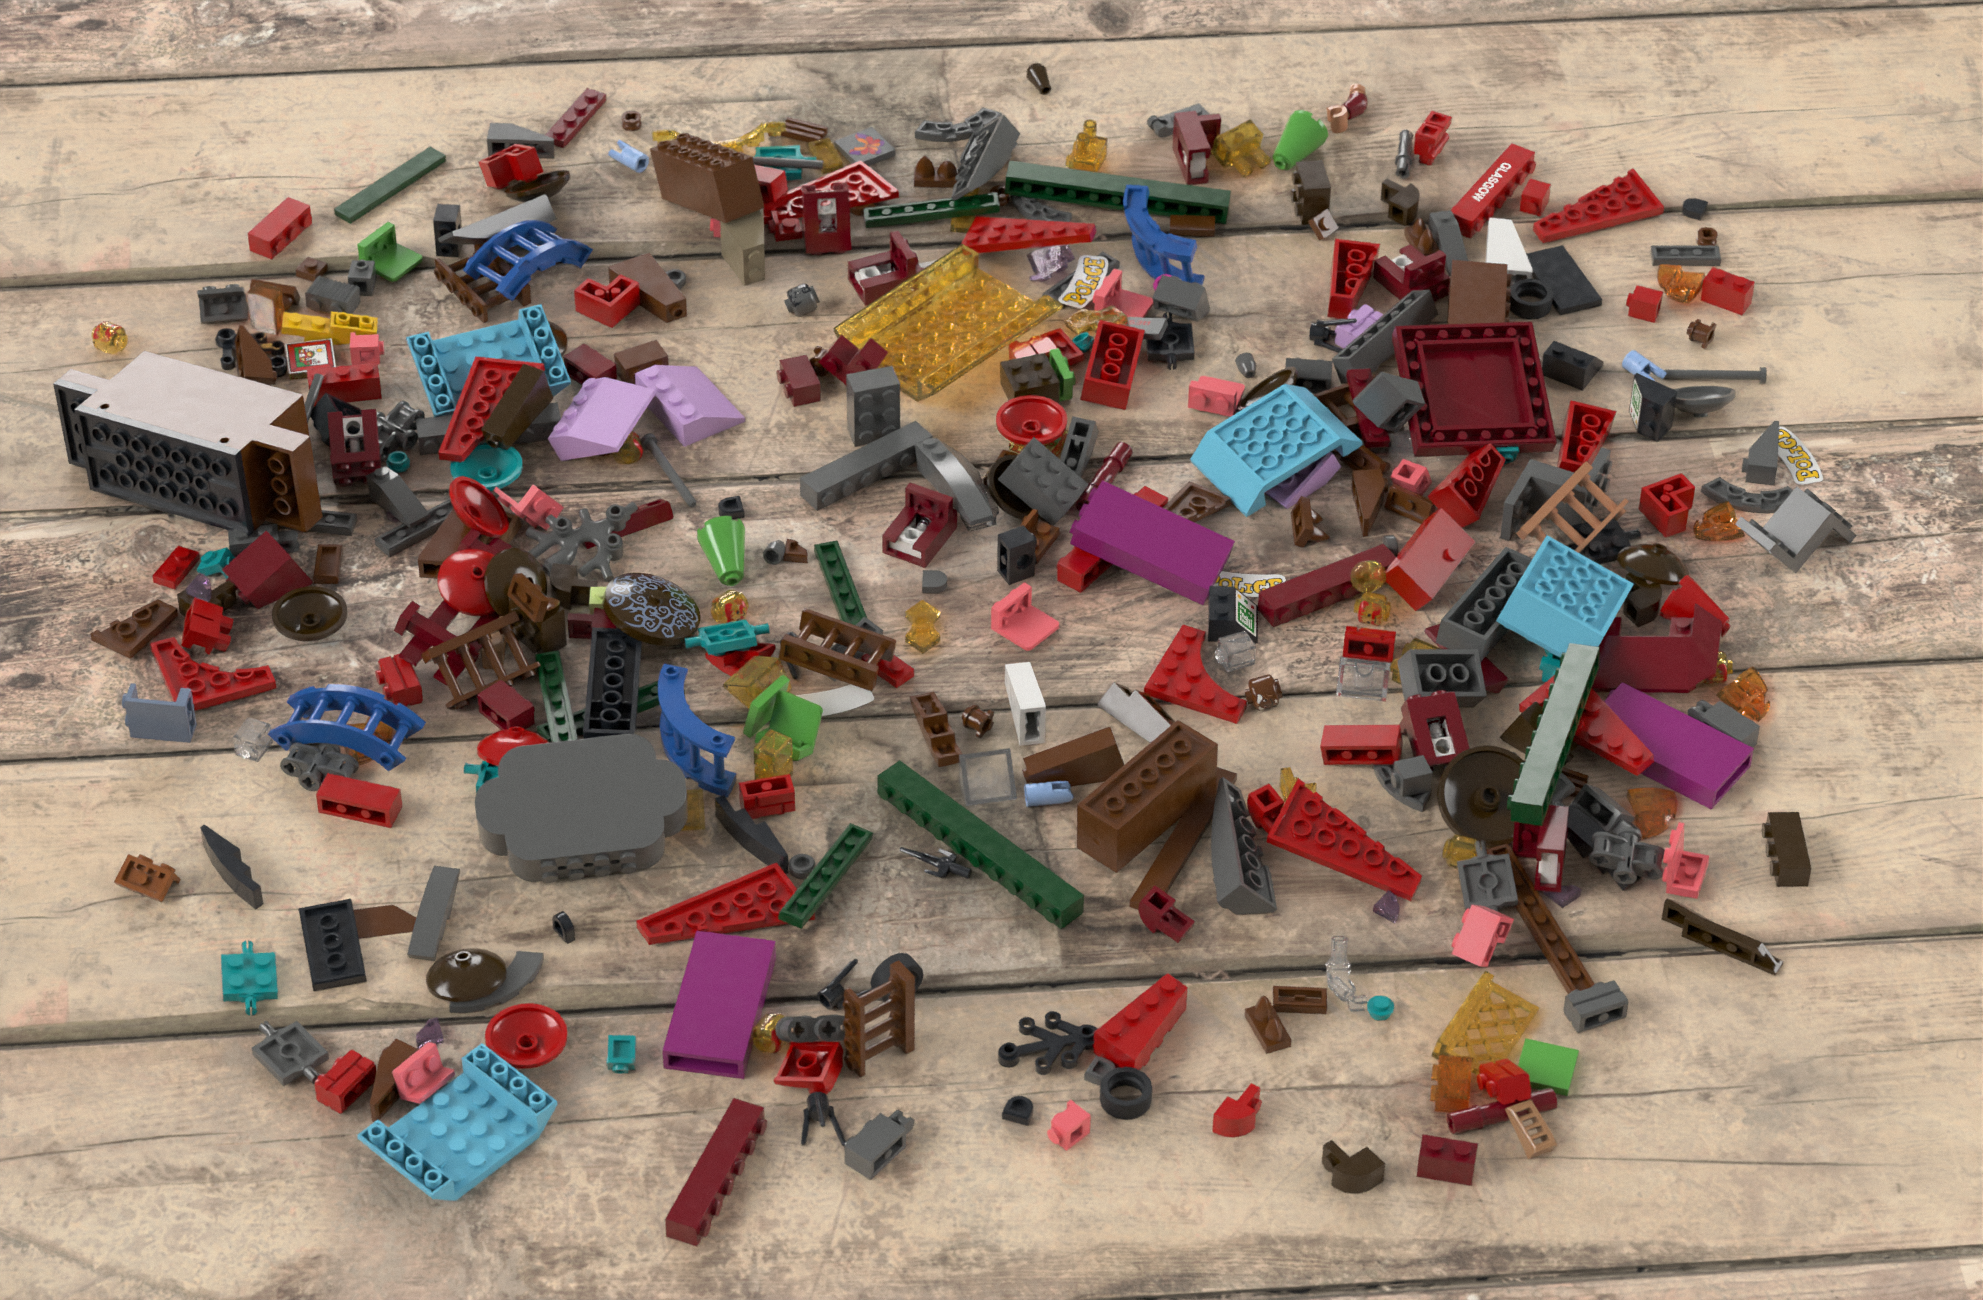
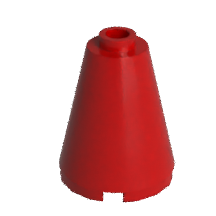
[1659,575,1731,638]

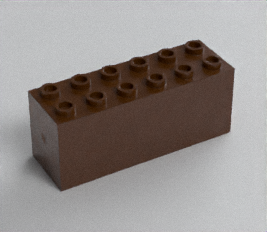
[650,133,765,223]
[1447,260,1512,324]
[1077,720,1218,873]

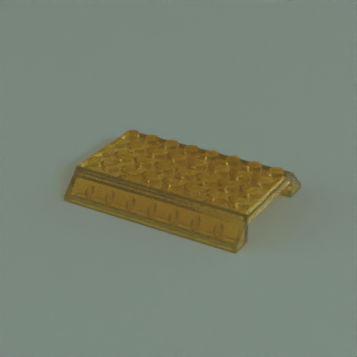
[833,244,1063,402]

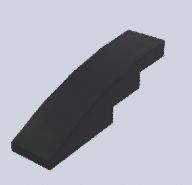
[715,795,789,874]
[1567,804,1643,891]
[200,824,263,910]

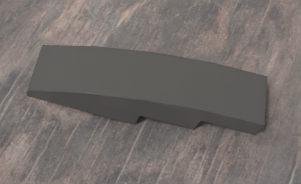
[407,865,460,961]

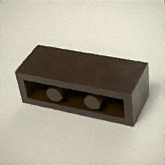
[1762,812,1812,887]

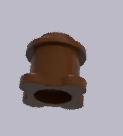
[1686,319,1717,349]
[809,346,829,377]
[962,705,994,738]

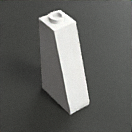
[1486,218,1532,288]
[1005,662,1046,746]

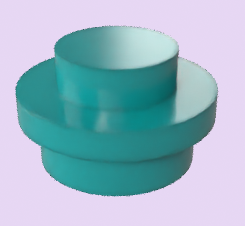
[1072,332,1094,353]
[386,451,410,473]
[1367,995,1394,1021]

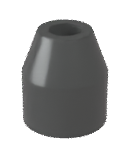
[1235,352,1256,378]
[763,540,785,565]

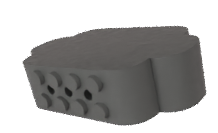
[475,734,688,883]

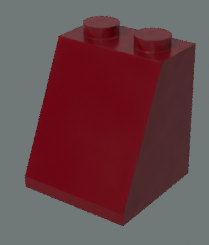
[222,530,313,609]

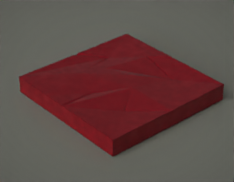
[1392,322,1557,457]

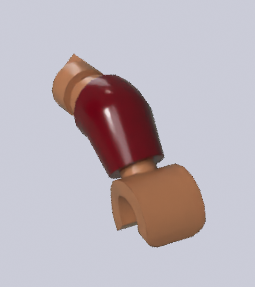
[1327,84,1368,134]

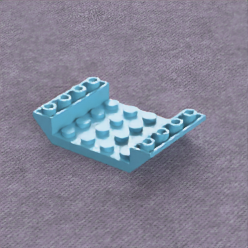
[406,304,571,417]
[1190,384,1363,517]
[1496,535,1633,658]
[357,1043,557,1201]

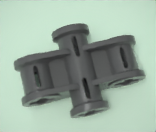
[361,401,425,461]
[280,743,359,791]
[1589,827,1665,884]
[775,1014,845,1043]

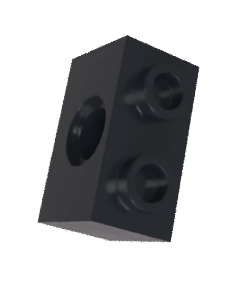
[433,204,462,258]
[997,525,1037,585]

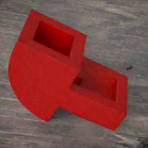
[1247,783,1284,834]
[1212,1083,1262,1138]

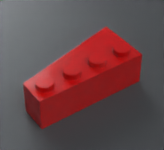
[1327,238,1380,319]
[1557,400,1617,473]
[1427,443,1506,528]
[1093,973,1188,1070]

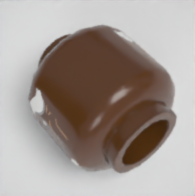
[1244,674,1283,710]

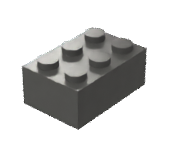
[846,366,900,447]
[998,437,1088,526]
[1397,649,1487,708]

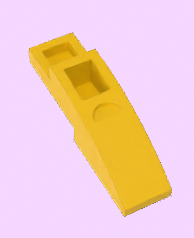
[281,311,378,345]

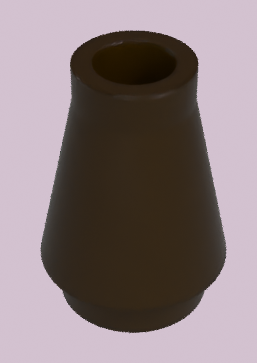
[1026,63,1052,95]

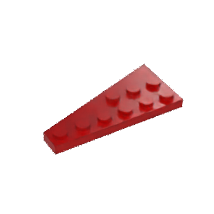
[763,160,899,225]
[438,356,545,462]
[1266,778,1422,901]
[636,862,815,945]

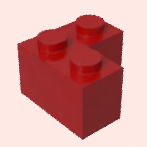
[478,144,544,189]
[574,274,640,328]
[1638,473,1695,538]

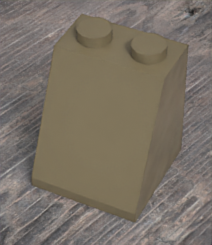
[720,208,765,286]

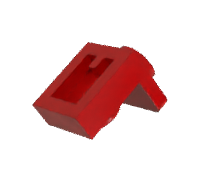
[768,211,802,242]

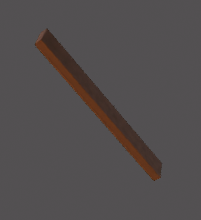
[1130,767,1237,910]
[1487,844,1595,994]

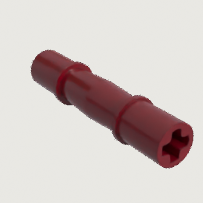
[1076,442,1133,511]
[1446,1088,1557,1134]

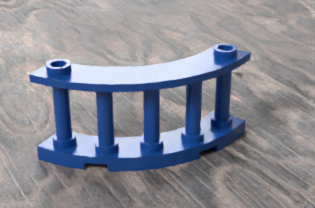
[1123,185,1205,285]
[463,220,593,302]
[658,663,737,798]
[268,684,426,771]

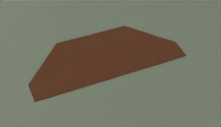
[353,905,416,939]

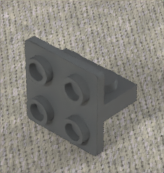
[197,284,248,324]

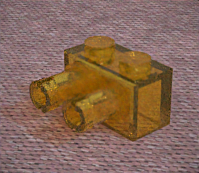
[1065,119,1108,172]
[1211,119,1271,178]

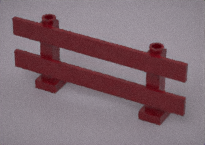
[394,528,542,686]

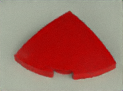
[705,642,776,681]

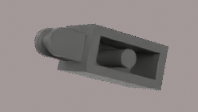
[228,524,300,557]
[1687,700,1760,748]
[1571,783,1641,838]
[844,1109,915,1180]

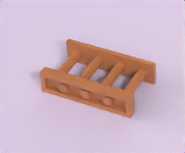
[1516,461,1629,553]

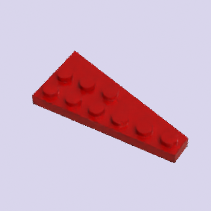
[1533,168,1664,243]
[960,216,1097,255]
[1519,675,1654,776]

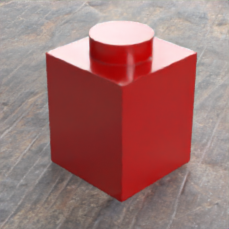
[1519,179,1551,217]
[1626,285,1663,323]

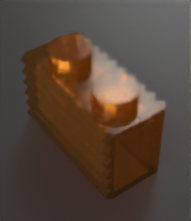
[246,281,284,336]
[1430,1054,1472,1113]

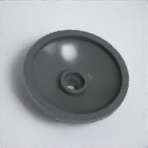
[1674,386,1736,417]

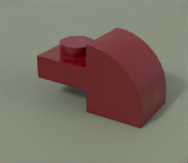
[567,608,617,639]
[1138,885,1195,943]

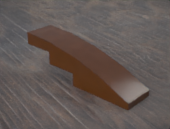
[910,692,963,767]

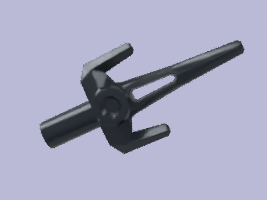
[900,847,972,879]

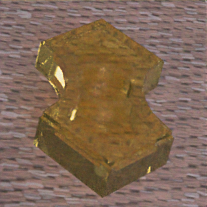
[1064,305,1128,335]
[905,599,940,654]

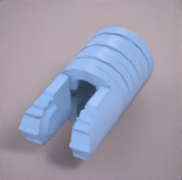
[608,140,649,173]
[1622,350,1667,381]
[1024,781,1074,807]

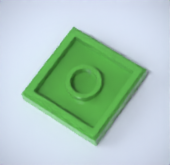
[743,675,790,738]
[1518,1038,1579,1096]

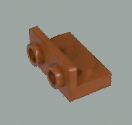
[1020,509,1060,564]
[114,854,181,903]

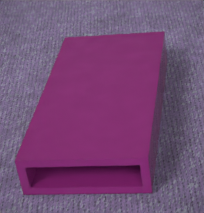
[1069,480,1235,605]
[1604,682,1754,810]
[662,931,776,1079]

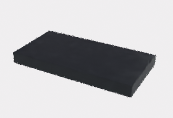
[1526,245,1602,315]
[298,898,367,992]

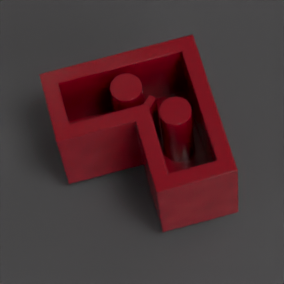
[818,334,889,385]

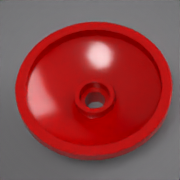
[996,395,1067,446]
[449,476,509,538]
[437,549,496,616]
[477,727,550,766]
[485,1003,568,1069]

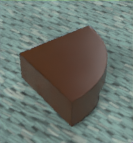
[783,539,808,563]

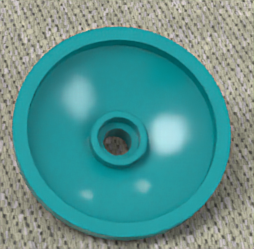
[450,442,523,492]

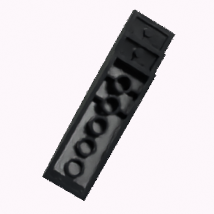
[583,627,642,739]

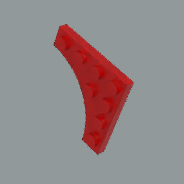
[1144,624,1247,724]
[150,637,277,711]

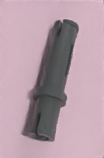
[1395,129,1413,179]

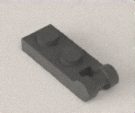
[1147,103,1209,138]

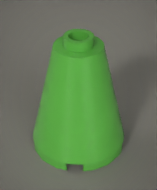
[1272,110,1329,170]
[697,516,745,586]

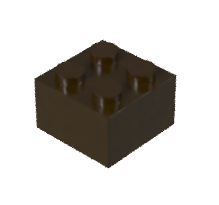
[1290,160,1331,225]
[1000,353,1059,404]
[508,592,567,654]

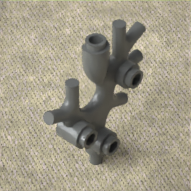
[526,502,638,582]

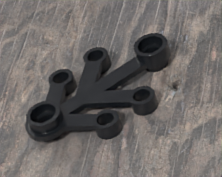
[215,328,288,377]
[998,1011,1098,1075]

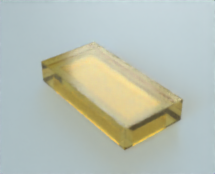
[808,138,844,174]

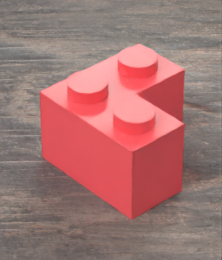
[1452,905,1514,967]

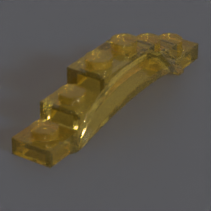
[651,121,786,152]

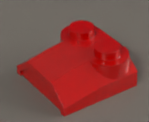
[773,1041,843,1095]

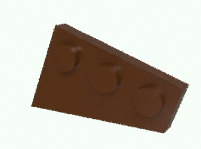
[1162,481,1231,523]
[90,599,178,659]

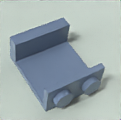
[122,683,197,743]

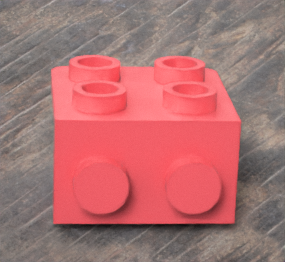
[1093,269,1154,318]
[1188,376,1245,417]
[493,485,564,531]
[991,582,1059,651]
[1663,822,1709,899]

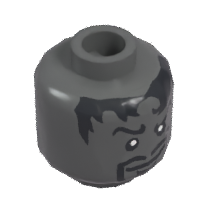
[784,283,820,317]

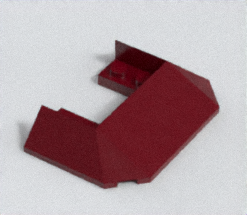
[1592,603,1722,693]

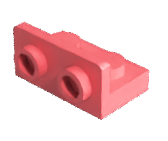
[392,1042,455,1104]

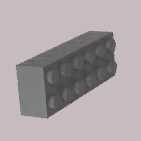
[1436,547,1532,663]

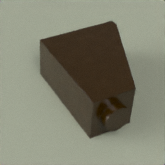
[1500,701,1578,767]

